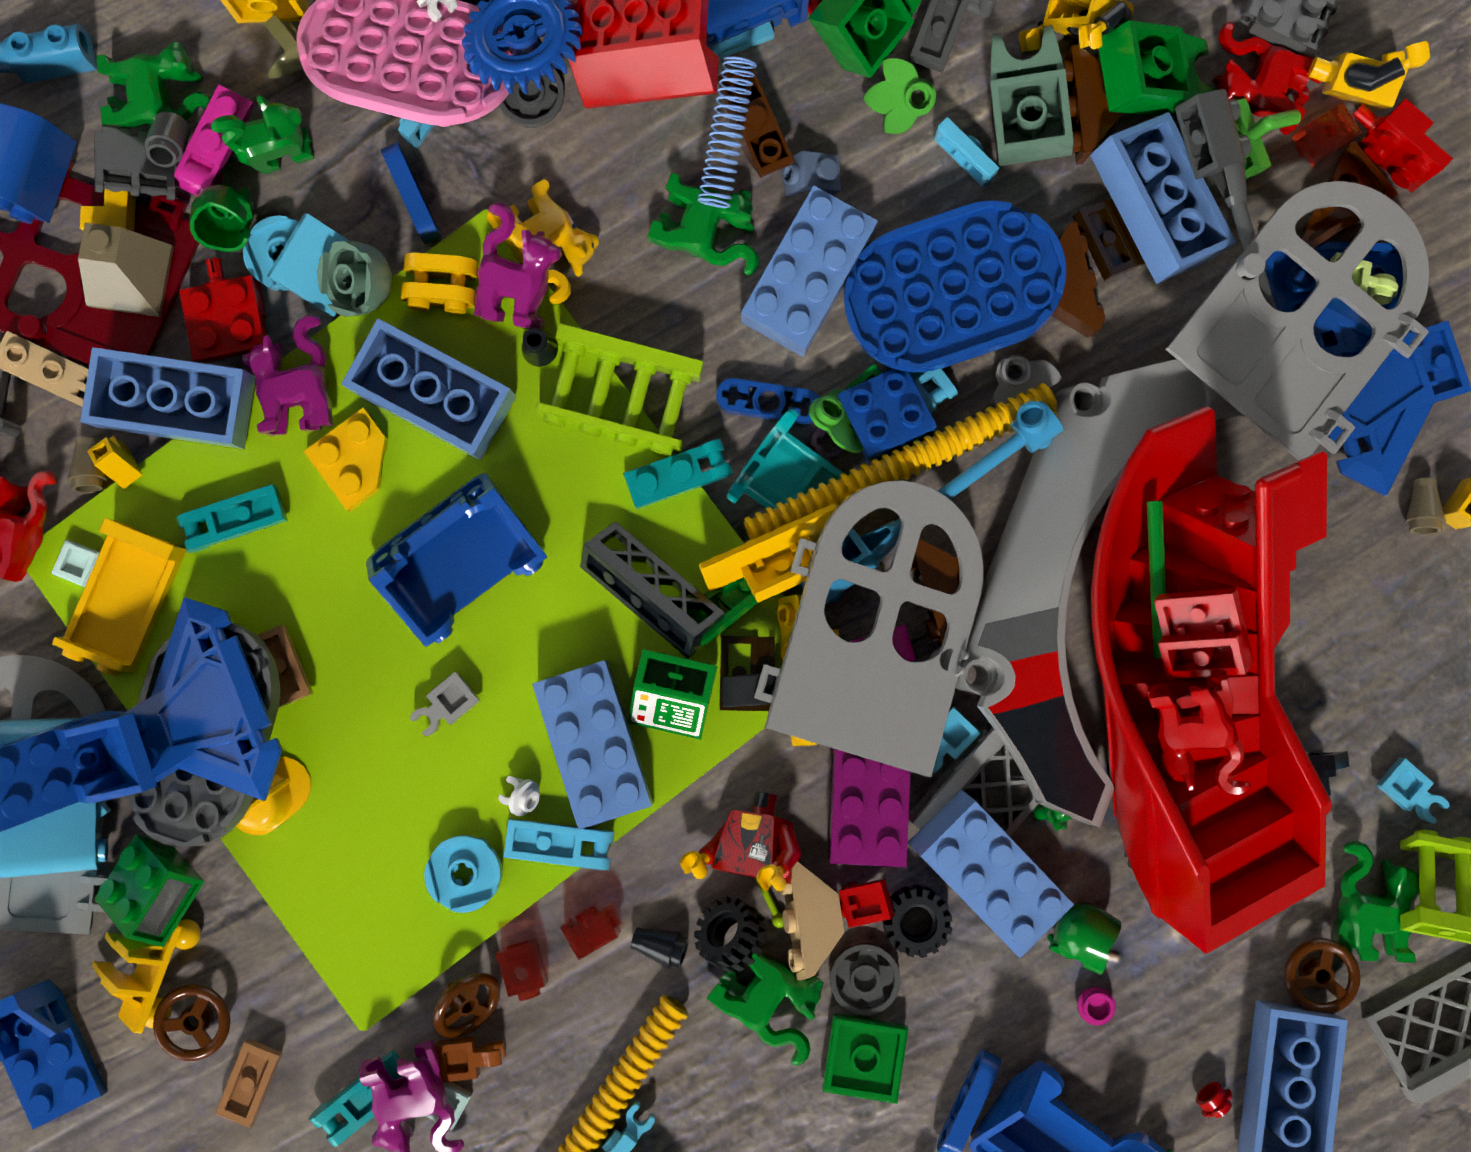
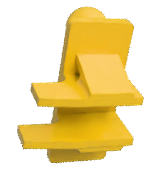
[92,910,201,1034]

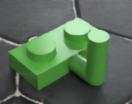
[1235,98,1301,181]

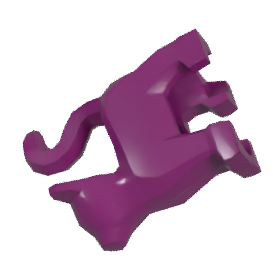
[474,202,562,329]
[242,315,333,436]
[359,1040,464,1152]

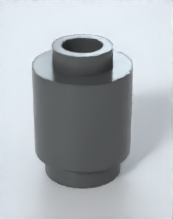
[144,112,191,168]

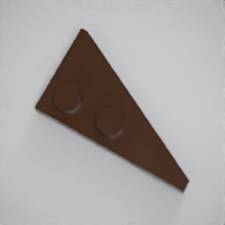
[1300,140,1398,250]

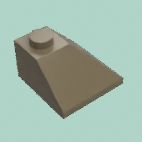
[78,223,174,317]

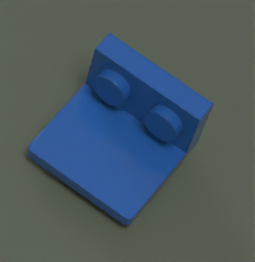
[838,369,937,466]

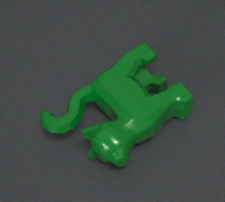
[96,42,212,129]
[211,95,314,174]
[647,173,759,275]
[1332,841,1419,963]
[706,945,824,1066]

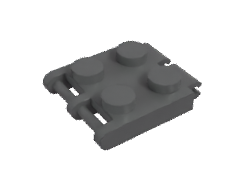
[1240,0,1338,59]
[94,125,175,200]

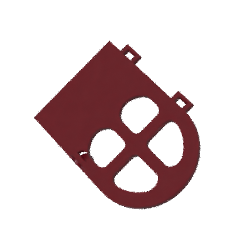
[0,160,200,365]

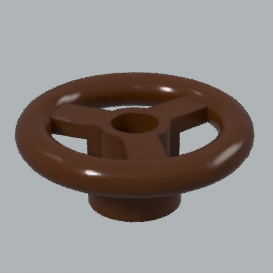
[1284,938,1361,1014]
[433,973,500,1038]
[153,984,231,1061]

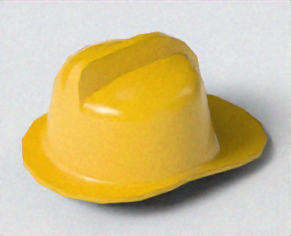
[236,756,311,835]

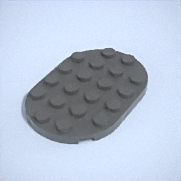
[124,623,281,847]

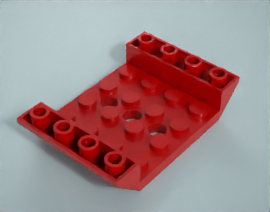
[568,0,719,109]

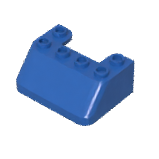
[969,1060,1167,1152]

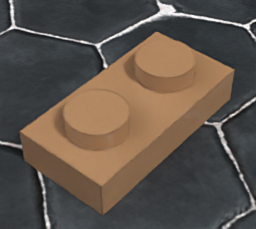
[258,625,314,708]
[215,1039,283,1128]

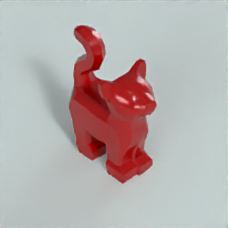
[1213,22,1322,136]
[0,471,57,582]
[1147,673,1251,795]

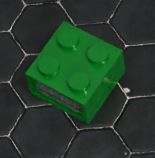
[95,834,205,947]

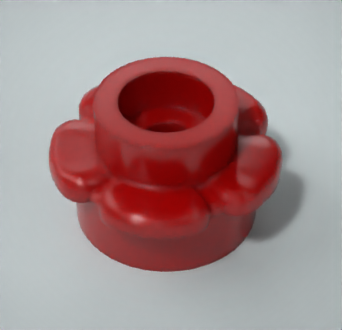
[1196,1082,1232,1118]

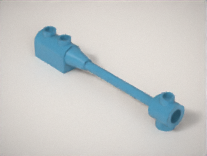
[0,24,97,83]
[801,401,1064,605]

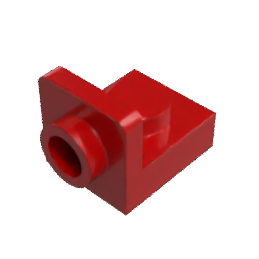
[838,879,895,928]

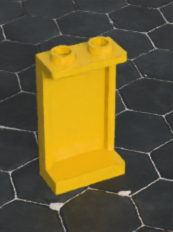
[52,518,186,676]

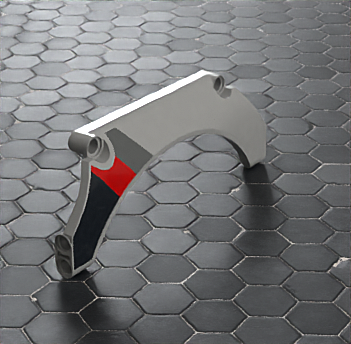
[956,359,1244,828]

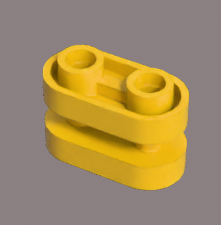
[400,253,478,314]

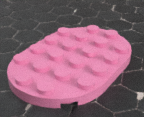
[296,0,512,127]

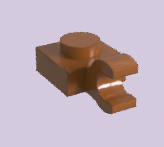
[435,1036,506,1083]

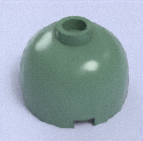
[317,241,392,316]

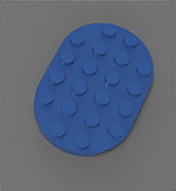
[844,201,1066,372]

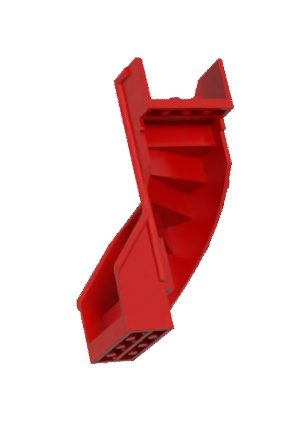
[1091,406,1332,954]

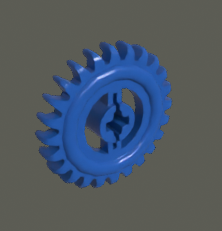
[461,0,583,95]

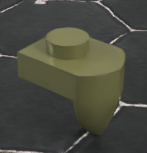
[264,15,302,79]

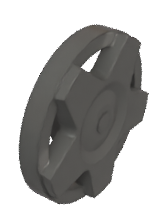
[499,69,565,128]
[830,943,900,1016]

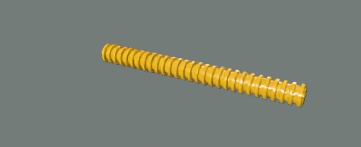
[743,383,1057,540]
[558,995,689,1152]

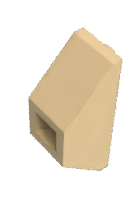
[779,861,844,981]

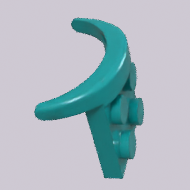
[727,409,843,509]

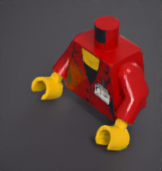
[680,791,801,891]

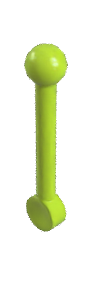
[755,878,783,928]

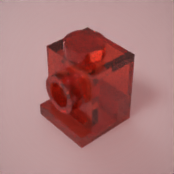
[1292,102,1362,167]
[560,904,622,960]
[495,937,548,1001]

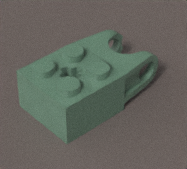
[990,25,1074,166]

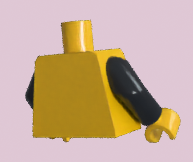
[1019,0,1134,52]
[1308,41,1430,111]

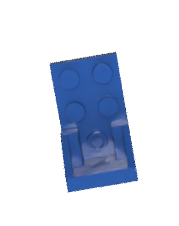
[0,710,157,832]
[0,979,107,1130]

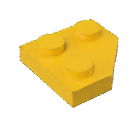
[303,407,388,512]

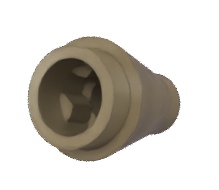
[67,437,107,494]
[1405,478,1446,535]

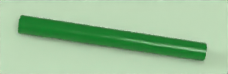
[1146,501,1167,658]

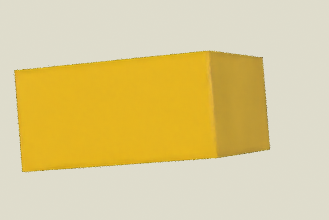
[79,189,136,232]
[87,435,142,489]
[1443,477,1471,530]

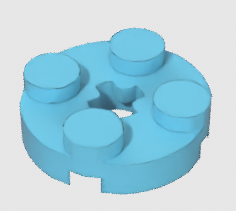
[243,215,299,291]
[424,835,502,913]

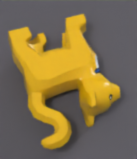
[487,179,599,304]

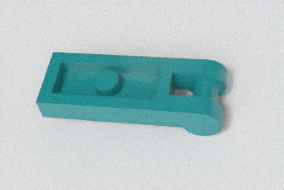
[623,439,733,510]
[176,484,288,553]
[309,1049,404,1147]

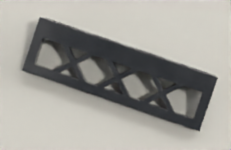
[580,522,725,659]

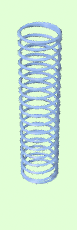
[698,56,757,208]

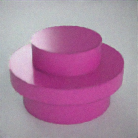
[1077,986,1116,1026]

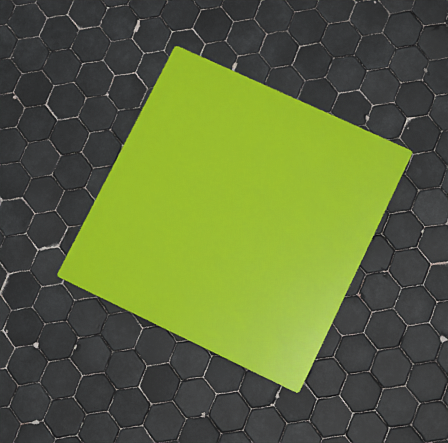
[27,209,785,1031]

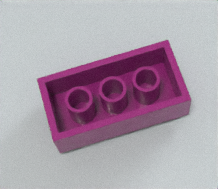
[828,749,911,867]

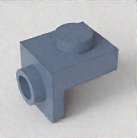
[782,150,841,197]

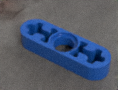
[381,142,441,245]
[716,378,820,425]
[936,1049,1001,1152]

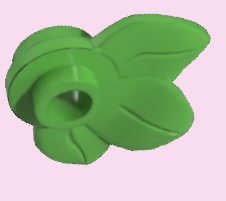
[863,58,936,134]
[809,389,863,453]

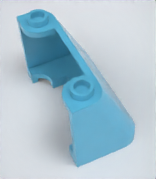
[0,718,109,878]

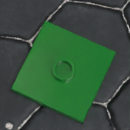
[822,1013,909,1104]

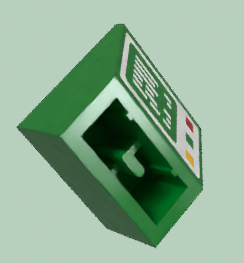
[628,649,718,740]

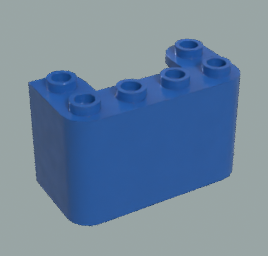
[0,103,77,224]

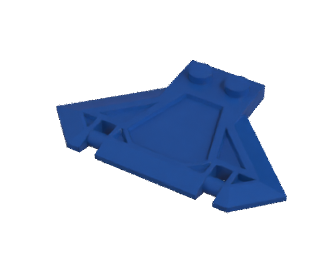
[1312,286,1471,496]
[127,597,282,801]

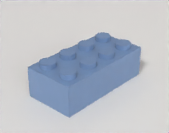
[1090,112,1237,285]
[741,185,878,357]
[341,319,516,461]
[80,347,256,449]
[532,660,654,830]
[908,790,1074,958]
[1237,999,1348,1152]

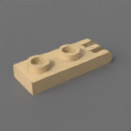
[0,331,88,407]

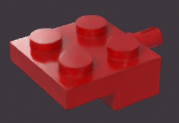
[1351,98,1453,193]
[179,258,267,363]
[1154,587,1254,691]

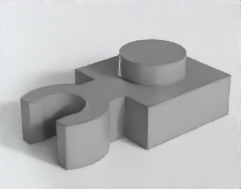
[410,672,481,736]

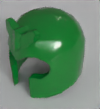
[190,184,254,252]
[1047,902,1121,975]

